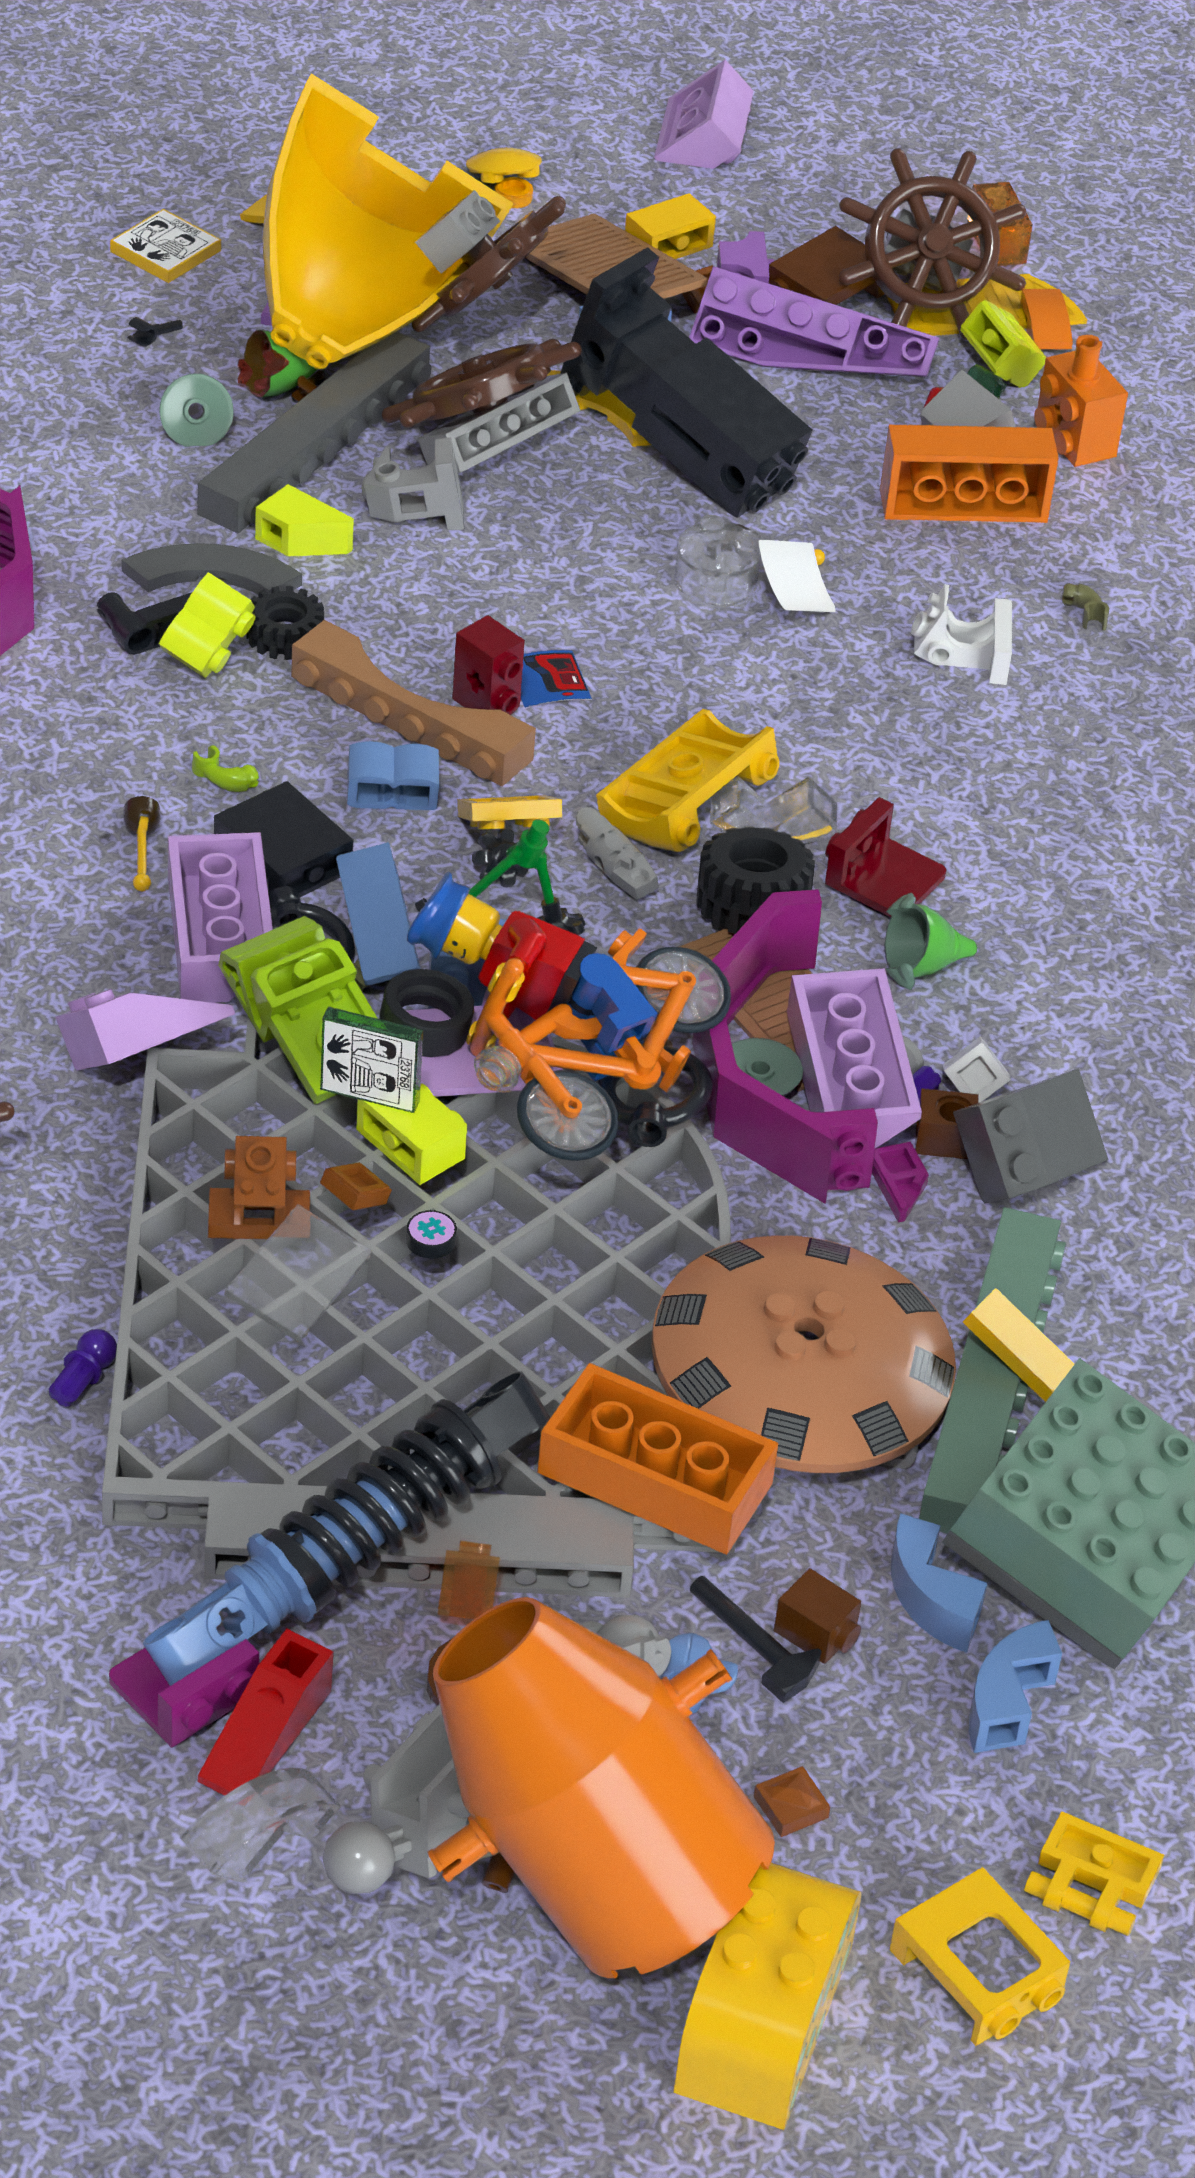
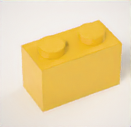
[625,193,716,259]

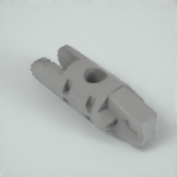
[575,806,659,900]

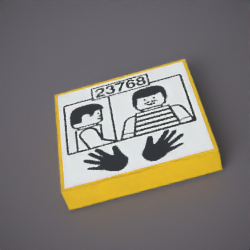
[110,209,221,283]

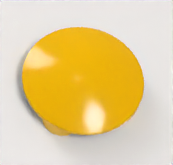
[466,147,542,183]

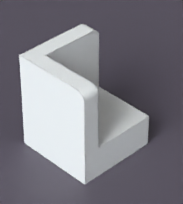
[943,1036,1011,1103]

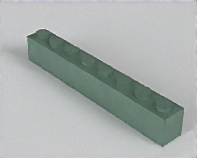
[919,1207,1066,1533]

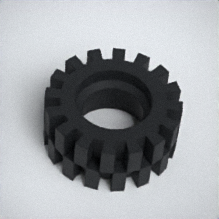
[246,586,325,660]

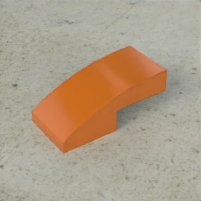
[1020,289,1073,349]

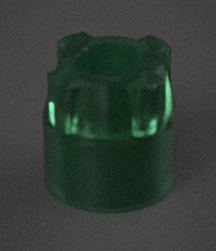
[967,364,1006,399]

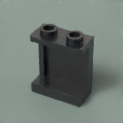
[214,781,354,897]

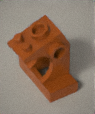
[208,1136,310,1240]

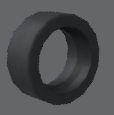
[379,969,474,1057]

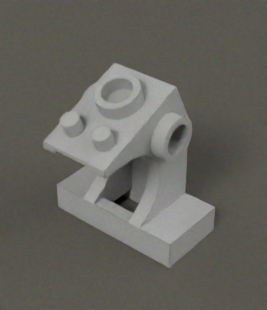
[362,438,464,530]

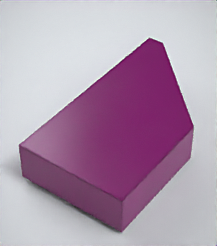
[872,1141,929,1223]

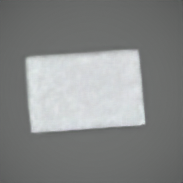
[224,1204,372,1343]

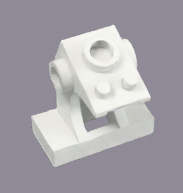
[911,584,1012,685]

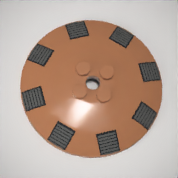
[651,1236,956,1473]

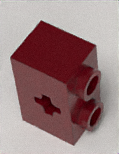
[452,615,525,715]

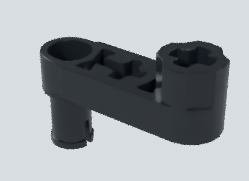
[97,592,192,655]

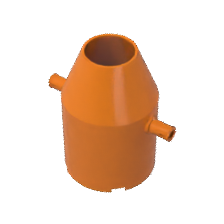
[427,1597,775,1979]

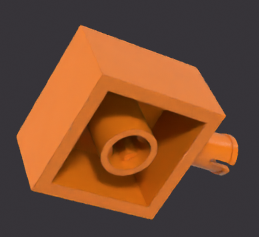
[1034,335,1128,467]

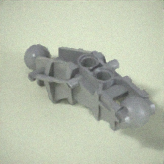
[322,1615,671,1894]

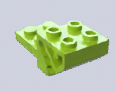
[218,916,388,1105]

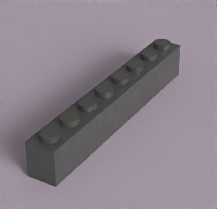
[197,332,431,534]

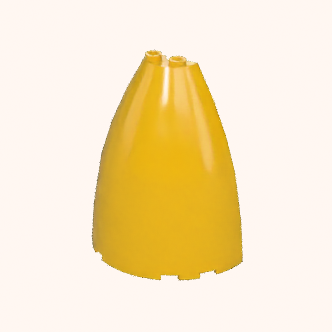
[262,73,513,369]

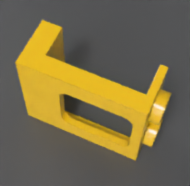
[889,1867,1070,2046]

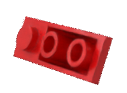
[197,1628,334,1806]

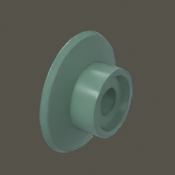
[159,373,234,447]
[732,1038,803,1096]

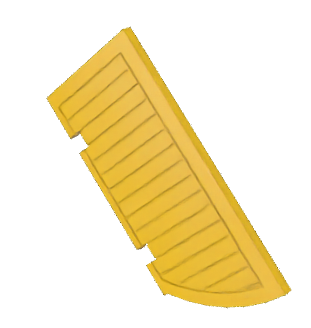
[886,274,1087,336]

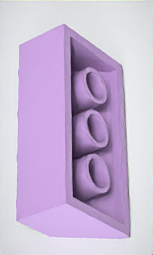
[168,832,273,1003]
[787,968,922,1149]

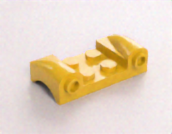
[596,709,779,852]

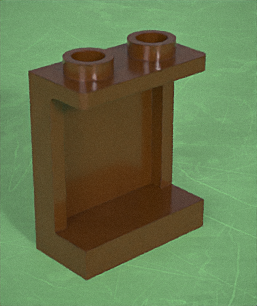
[769,225,885,305]

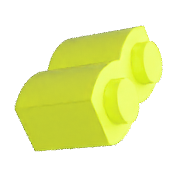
[159,572,256,678]

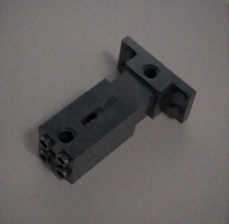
[560,247,813,518]

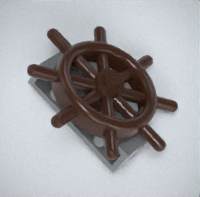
[382,339,582,473]

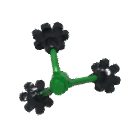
[415,820,586,935]

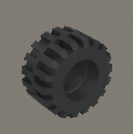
[696,826,815,934]

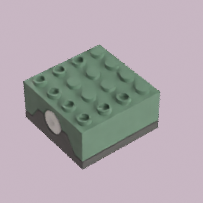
[942,1358,1195,1669]

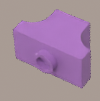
[716,231,774,284]

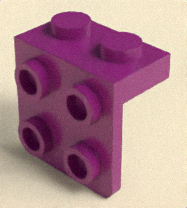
[109,1639,260,1748]

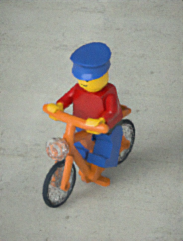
[407,872,731,1161]

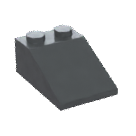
[953,1069,1109,1204]

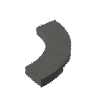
[122,543,302,595]

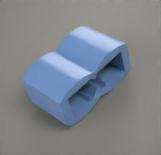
[347,741,439,810]

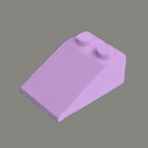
[55,989,235,1070]

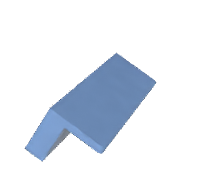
[336,842,421,985]

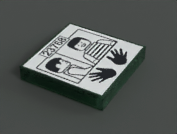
[320,1006,423,1113]

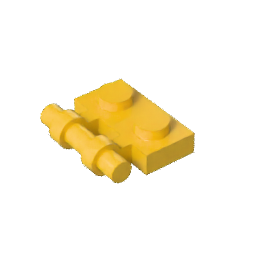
[1024,1811,1165,1936]

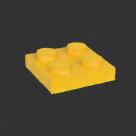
[457,795,562,829]

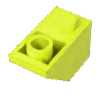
[255,484,354,556]

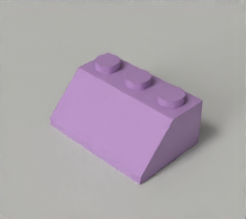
[654,59,754,169]

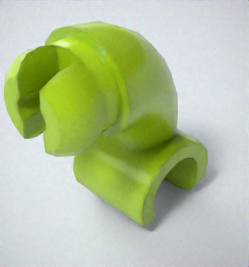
[192,745,259,792]

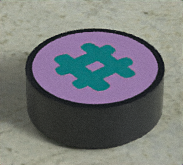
[406,1210,457,1259]

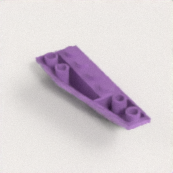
[689,266,939,377]

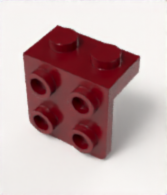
[825,797,947,917]

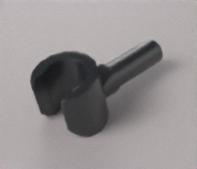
[127,317,183,347]

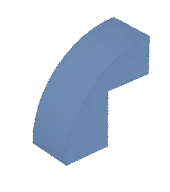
[891,1513,988,1653]
[969,1620,1062,1753]

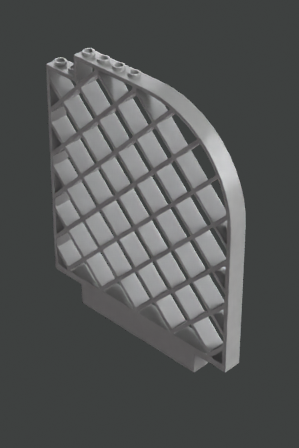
[102,1017,736,1598]

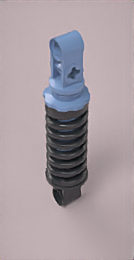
[143,1371,550,1686]

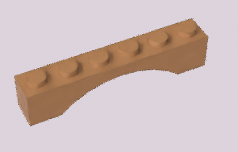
[291,620,536,787]

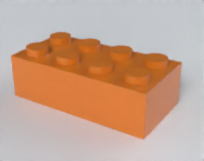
[880,424,1059,523]
[537,1363,778,1555]

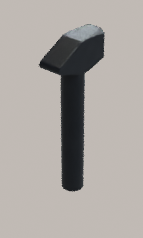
[690,1576,822,1703]

